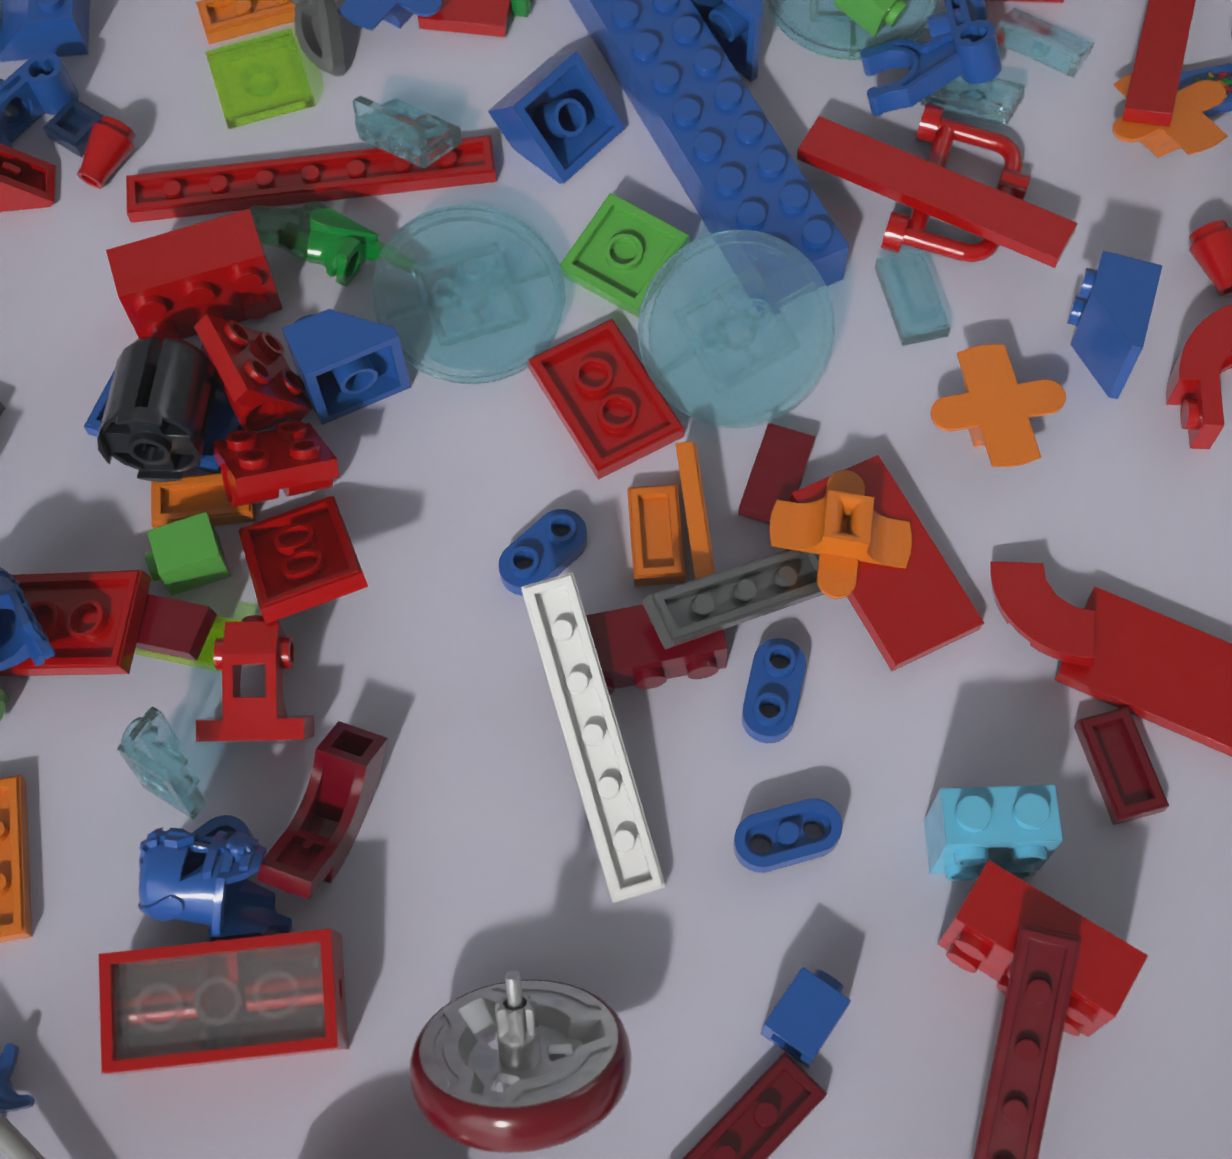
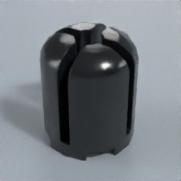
[97,336,217,482]

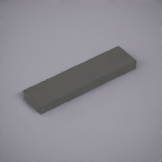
[642,549,824,649]

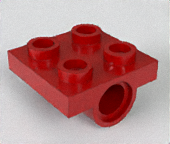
[194,314,312,431]
[212,421,339,508]

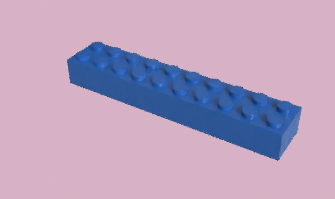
[569,0,849,314]

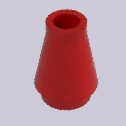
[77,116,136,189]
[1189,220,1232,296]

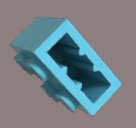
[924,785,1063,881]

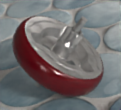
[410,971,632,1153]

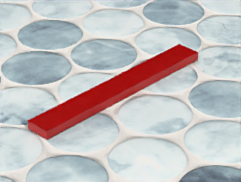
[126,135,497,223]

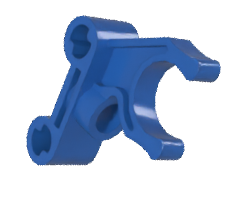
[860,0,1002,116]
[0,53,79,149]

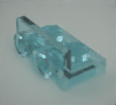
[352,96,462,168]
[117,706,207,820]

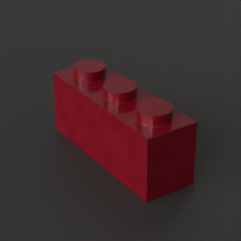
[586,604,728,695]

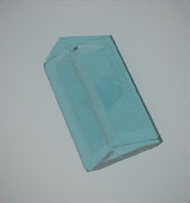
[996,8,1095,78]

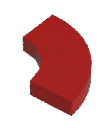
[990,561,1095,667]

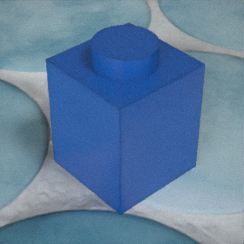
[761,967,851,1068]

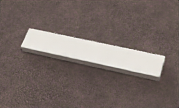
[521,572,666,903]

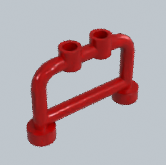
[880,103,1031,262]

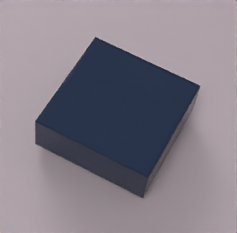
[43,98,104,158]

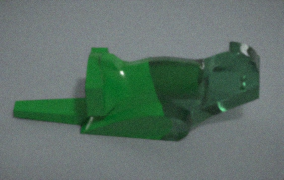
[250,201,419,287]

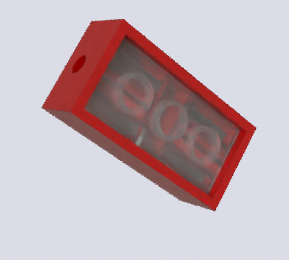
[98,928,349,1074]

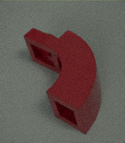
[257,721,388,899]

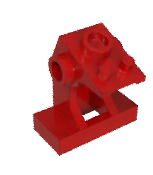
[196,615,314,742]

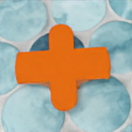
[1112,73,1228,158]
[930,344,1066,467]
[769,470,912,599]

